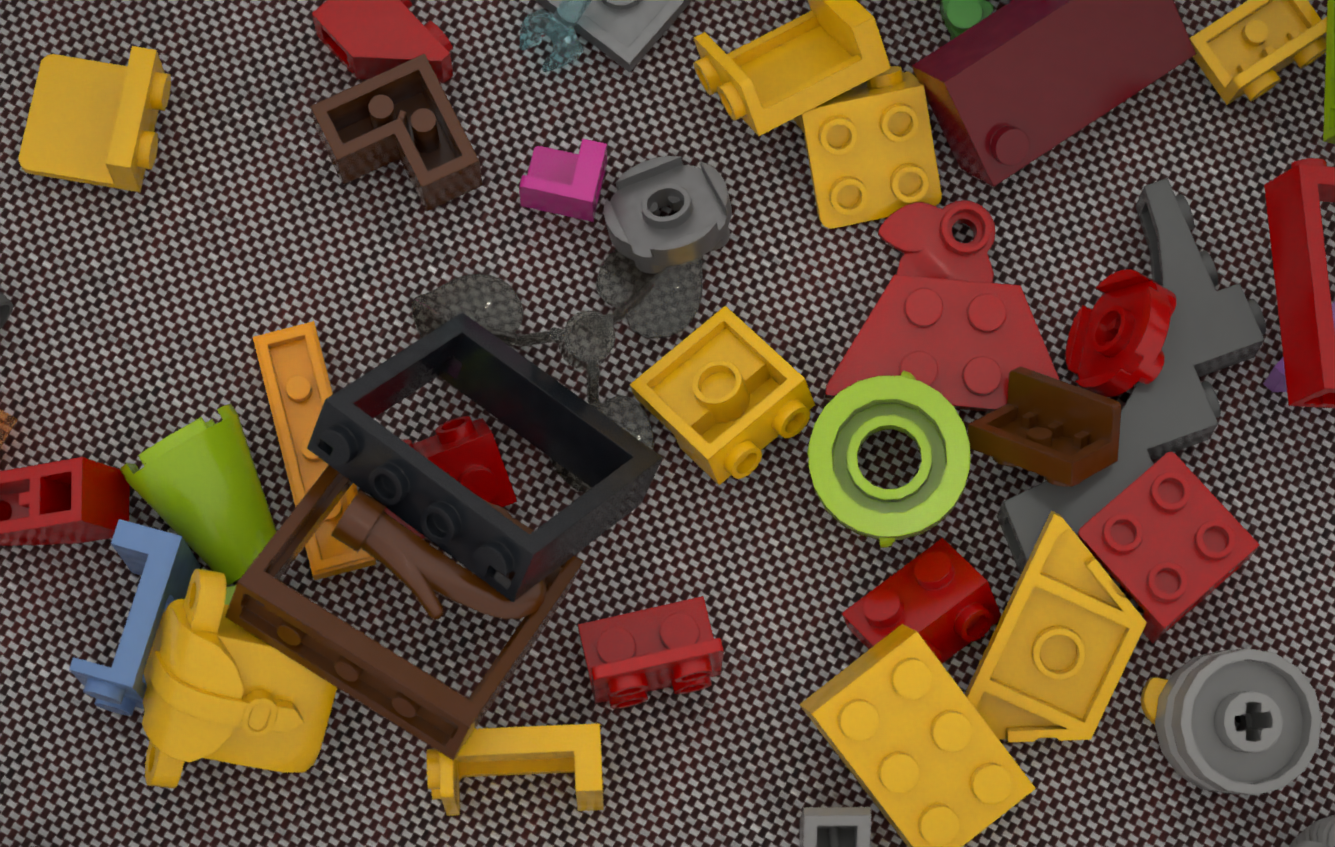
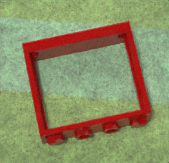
[1264,158,1335,408]

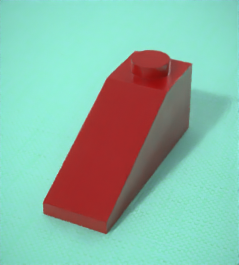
[0,457,130,546]

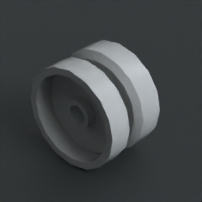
[1155,648,1322,795]

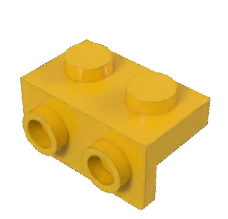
[1190,0,1327,105]

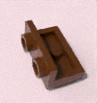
[968,367,1121,487]

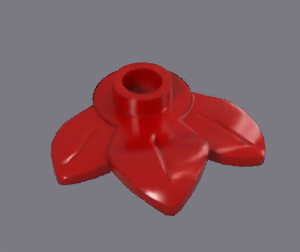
[878,200,995,283]

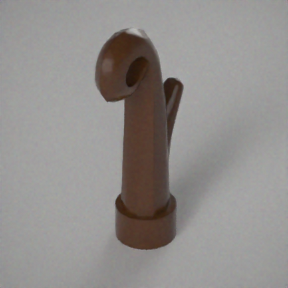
[331,490,547,620]

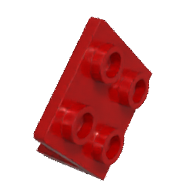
[1077,452,1260,644]
[578,596,724,709]

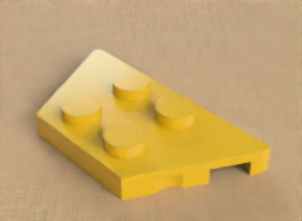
[965,510,1147,743]

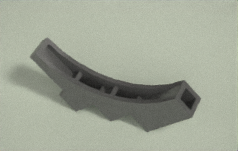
[997,178,1266,575]

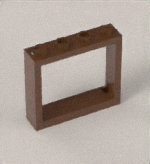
[225,465,584,760]

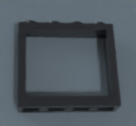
[307,312,663,602]

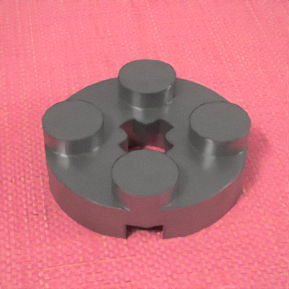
[604,156,732,274]

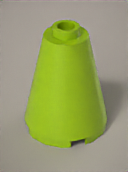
[120,403,277,586]

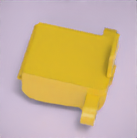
[142,569,337,789]

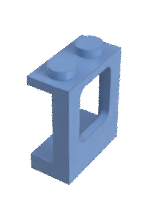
[69,519,201,716]

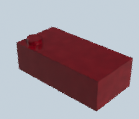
[911,0,1196,187]

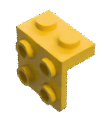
[18,46,171,192]
[794,66,942,229]

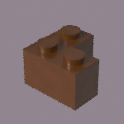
[310,54,483,212]

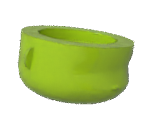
[807,370,970,548]

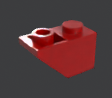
[312,0,453,83]

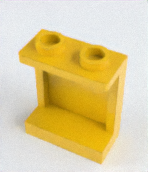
[693,0,891,136]
[427,723,604,816]

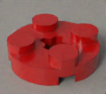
[1065,269,1177,397]

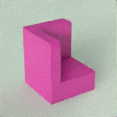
[519,138,607,222]

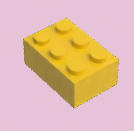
[799,624,1036,847]

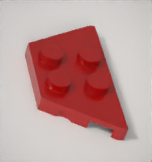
[825,275,1059,412]

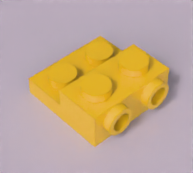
[629,306,815,485]

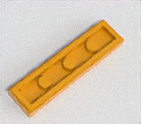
[253,321,377,580]

